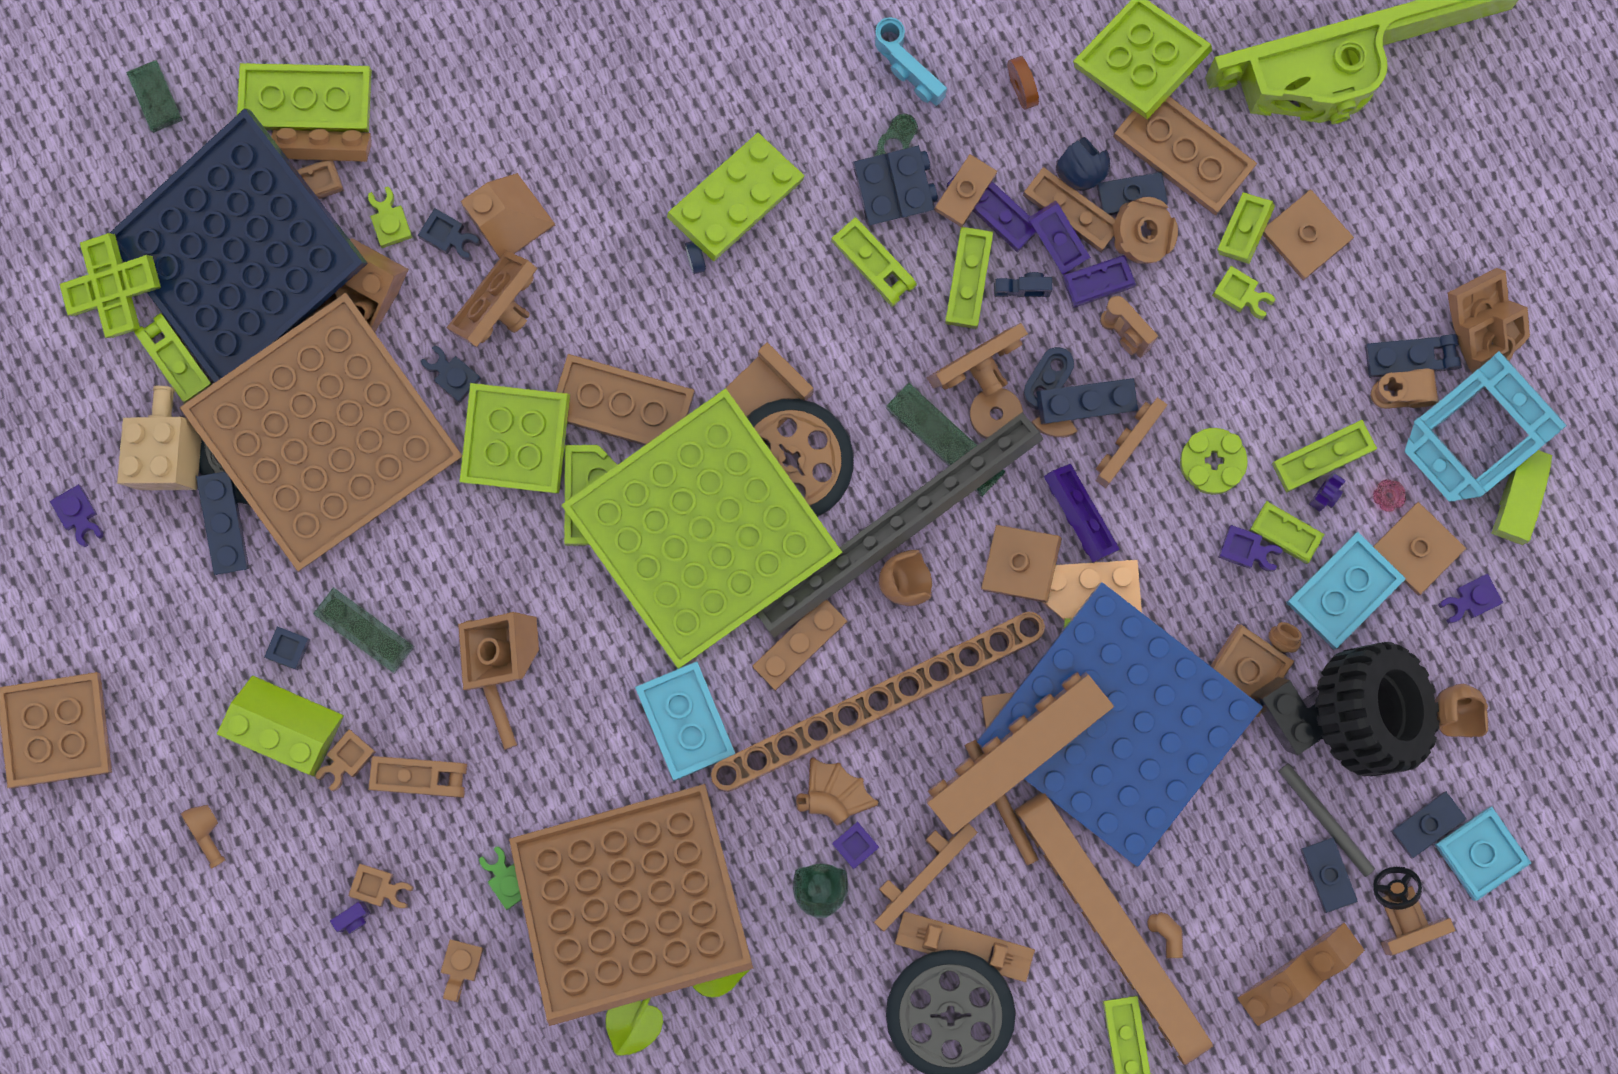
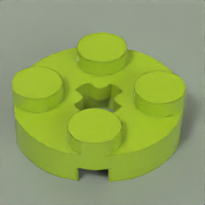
[1180,428,1248,495]

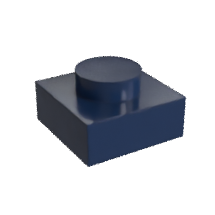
[264,626,310,671]

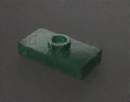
[126,60,183,133]

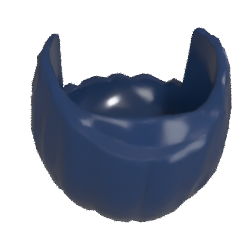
[1056,137,1110,191]

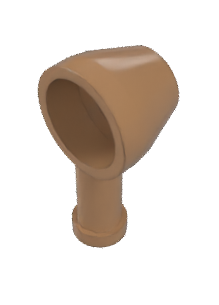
[180,805,226,869]

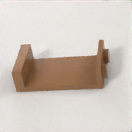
[726,342,814,442]

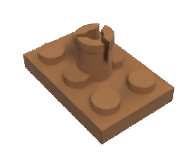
[446,251,538,347]
[926,323,1028,397]

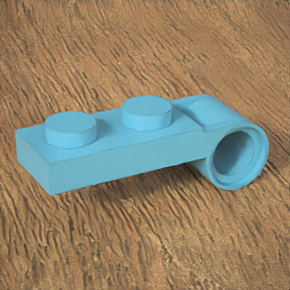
[875,17,947,106]

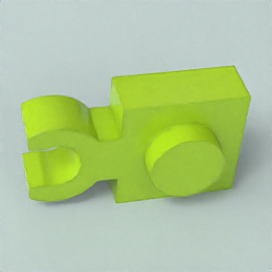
[368,186,413,248]
[1212,266,1276,320]

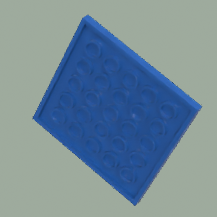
[976,582,1263,867]

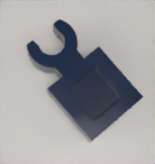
[418,208,481,261]
[994,272,1052,297]
[421,346,481,403]

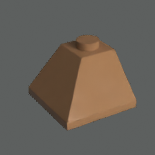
[460,173,555,259]
[458,612,539,691]

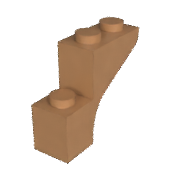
[1238,923,1365,1026]

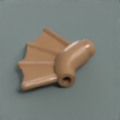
[796,757,878,826]

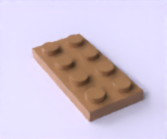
[1113,96,1257,216]
[556,354,695,446]

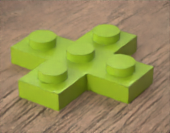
[59,233,161,338]

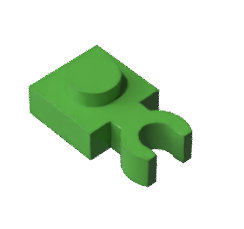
[479,846,521,910]

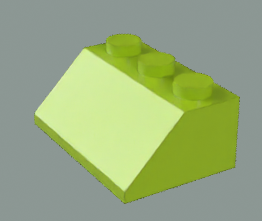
[217,675,344,777]

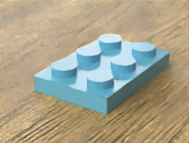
[1286,532,1406,650]
[635,661,735,781]

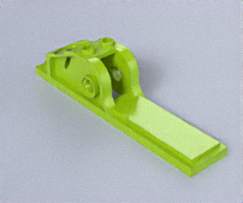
[1205,0,1519,124]

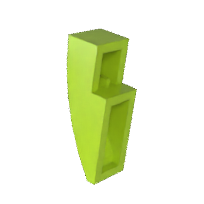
[1491,450,1553,545]

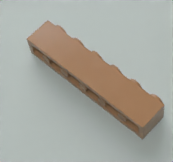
[926,672,1114,835]

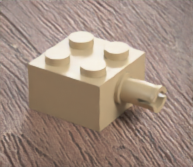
[117,386,202,490]

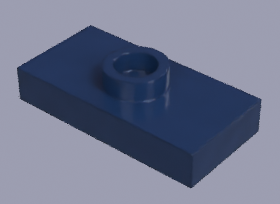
[1097,172,1168,215]
[1391,791,1467,858]
[1300,837,1358,913]

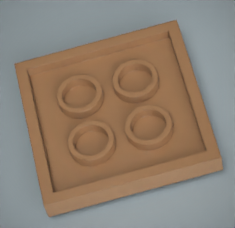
[0,672,112,789]

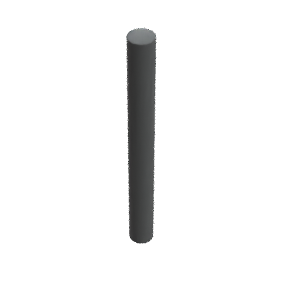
[1278,763,1375,877]

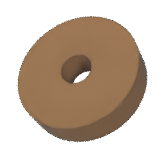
[970,388,1023,439]

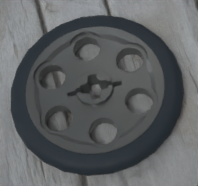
[886,950,1016,1074]

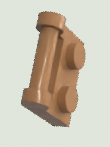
[1100,296,1158,358]

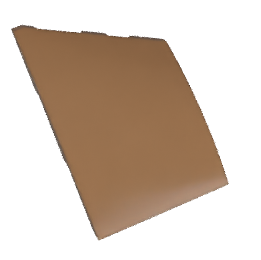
[1447,268,1530,388]

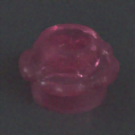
[1373,479,1406,512]

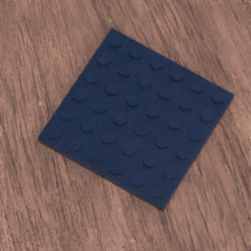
[110,108,368,383]

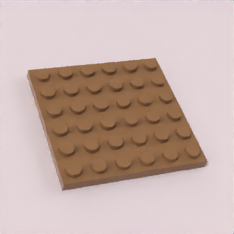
[179,293,462,572]
[509,784,754,1026]

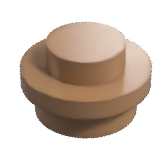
[1268,622,1302,653]

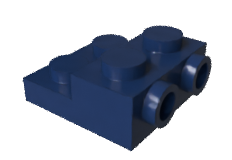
[852,145,938,226]

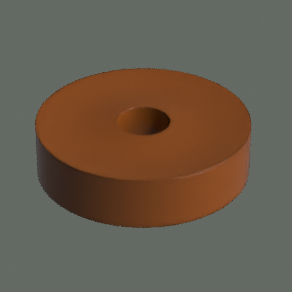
[1007,56,1039,110]

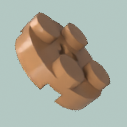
[1114,197,1178,264]

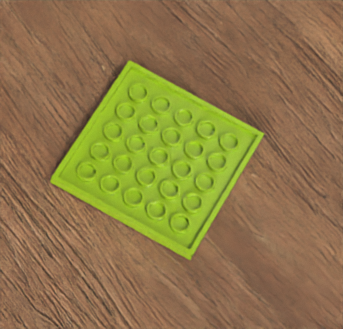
[561,388,843,669]

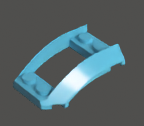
[1404,351,1567,502]

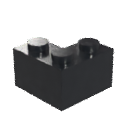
[1251,677,1324,756]

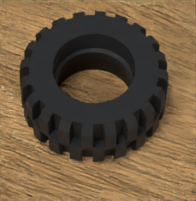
[1315,642,1440,777]

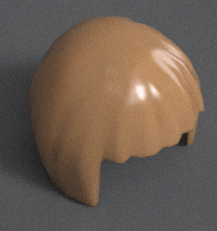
[879,550,932,606]
[1435,683,1488,738]

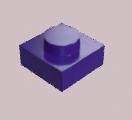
[832,821,880,870]
[330,902,371,934]

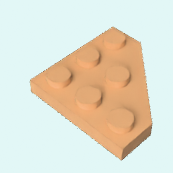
[1042,560,1142,620]

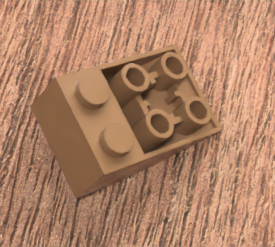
[305,238,409,332]

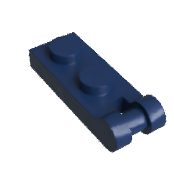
[1365,334,1462,378]

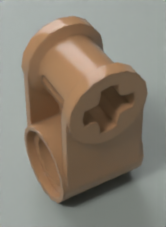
[1370,369,1438,409]

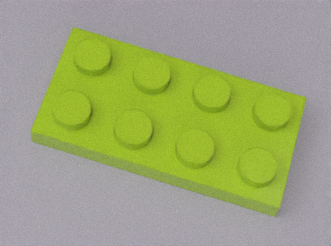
[237,63,372,133]
[667,132,805,261]

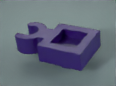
[1309,473,1346,512]
[50,484,103,547]
[1218,525,1283,572]
[1438,574,1503,623]

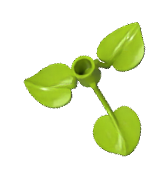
[605,970,750,1056]

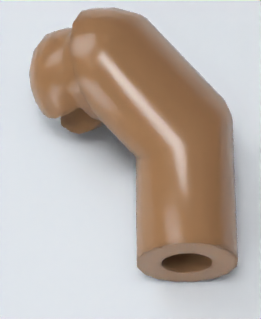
[1147,912,1183,958]

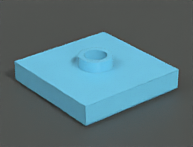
[1434,806,1531,901]

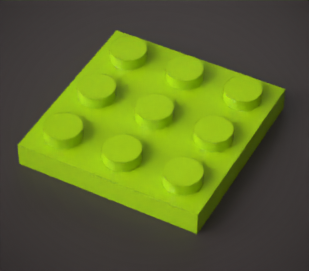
[1073,0,1212,119]
[460,383,570,493]

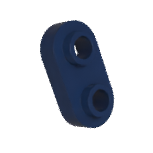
[1023,347,1074,410]

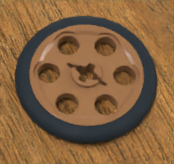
[747,399,854,517]

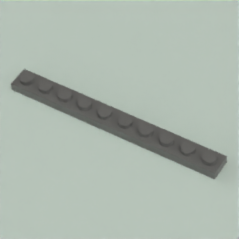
[757,412,1043,638]

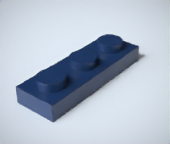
[1036,378,1138,424]
[196,472,249,575]

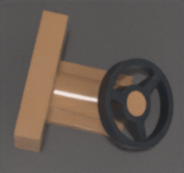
[1373,866,1456,956]

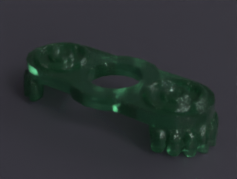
[874,113,918,156]

